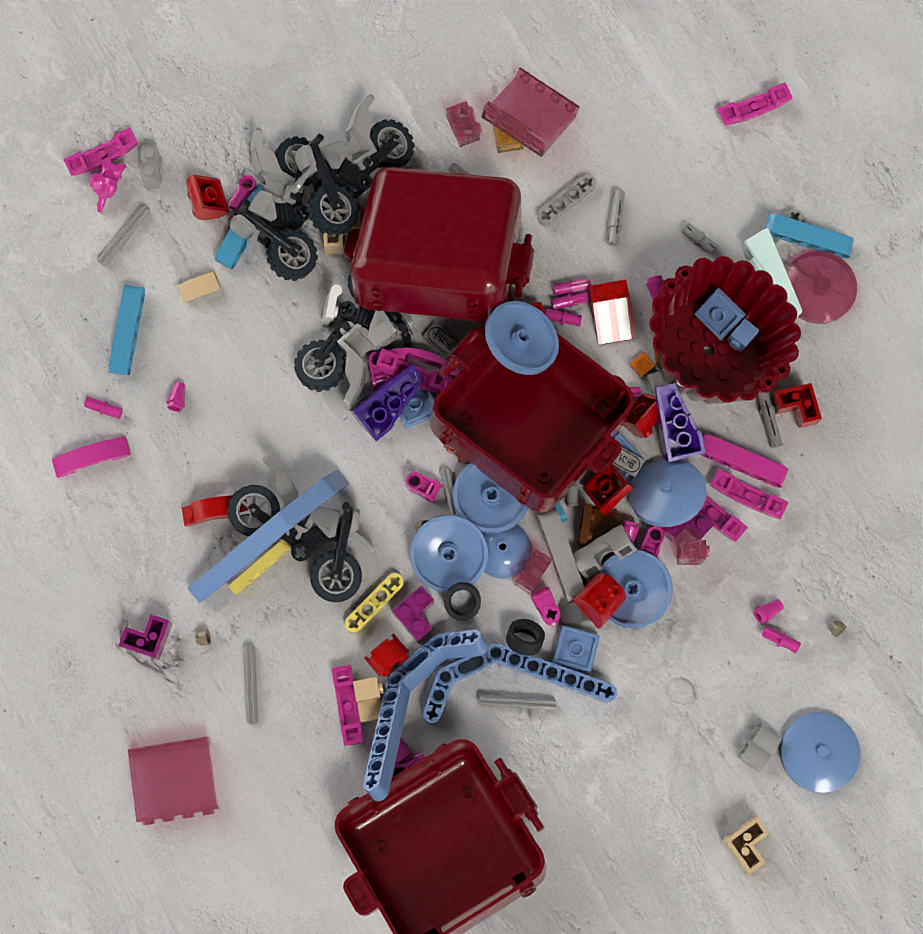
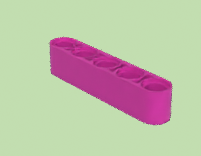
[700,433,789,488]

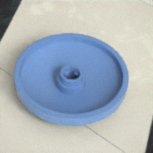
[485,301,559,375]
[628,459,707,527]
[453,464,528,534]
[410,515,488,593]
[601,550,673,629]
[780,712,860,793]

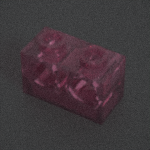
[446,101,482,147]
[677,539,710,565]
[514,549,552,595]

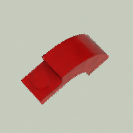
[182,495,249,527]

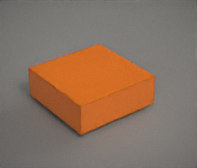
[629,352,656,379]

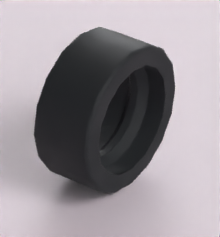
[444,582,481,621]
[506,619,545,656]

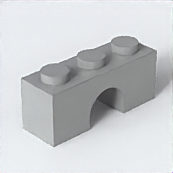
[573,525,637,580]

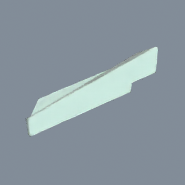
[744,228,802,317]

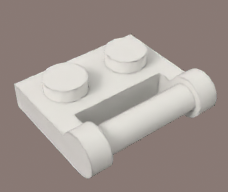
[320,285,342,326]

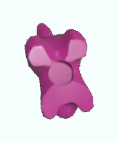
[90,158,126,212]

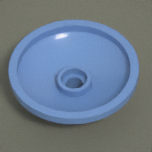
[483,525,531,578]

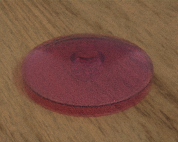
[786,251,857,324]

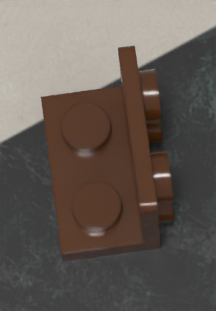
[578,504,621,546]

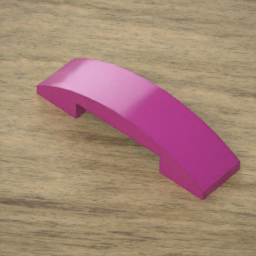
[717,82,793,126]
[63,128,138,176]
[376,348,452,393]
[388,348,459,380]
[52,437,131,478]
[710,469,789,520]
[701,495,748,542]
[331,665,364,747]

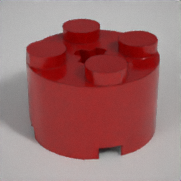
[364,633,409,677]

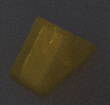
[493,119,526,153]

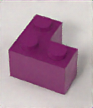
[661,510,715,542]
[392,585,434,643]
[118,614,173,660]

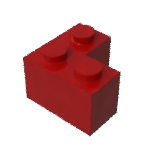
[771,383,822,428]

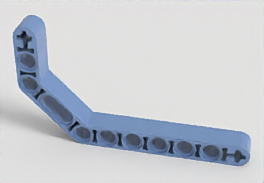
[188,469,349,603]
[363,630,489,801]
[423,644,617,724]

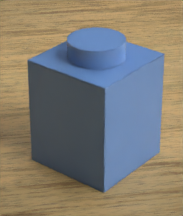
[727,319,759,352]

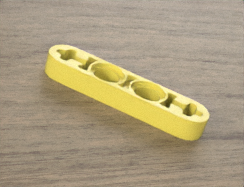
[228,540,291,595]
[345,573,404,633]

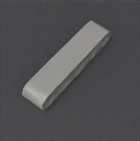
[536,508,584,603]

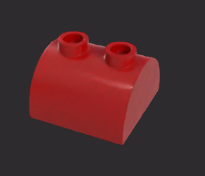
[186,174,229,220]
[623,393,658,438]
[582,464,634,515]
[572,573,626,629]

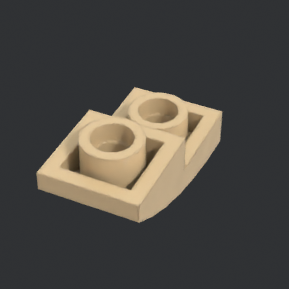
[177,271,221,303]

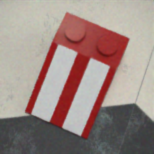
[587,279,635,345]

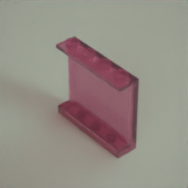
[481,67,580,157]
[128,736,219,826]

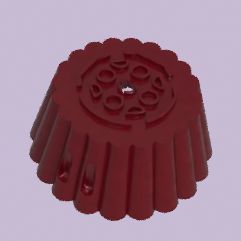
[649,256,801,404]

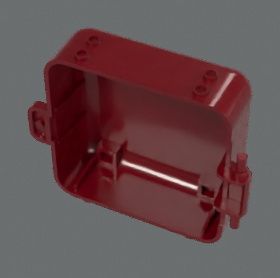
[344,167,534,322]
[430,322,634,513]
[334,739,547,934]

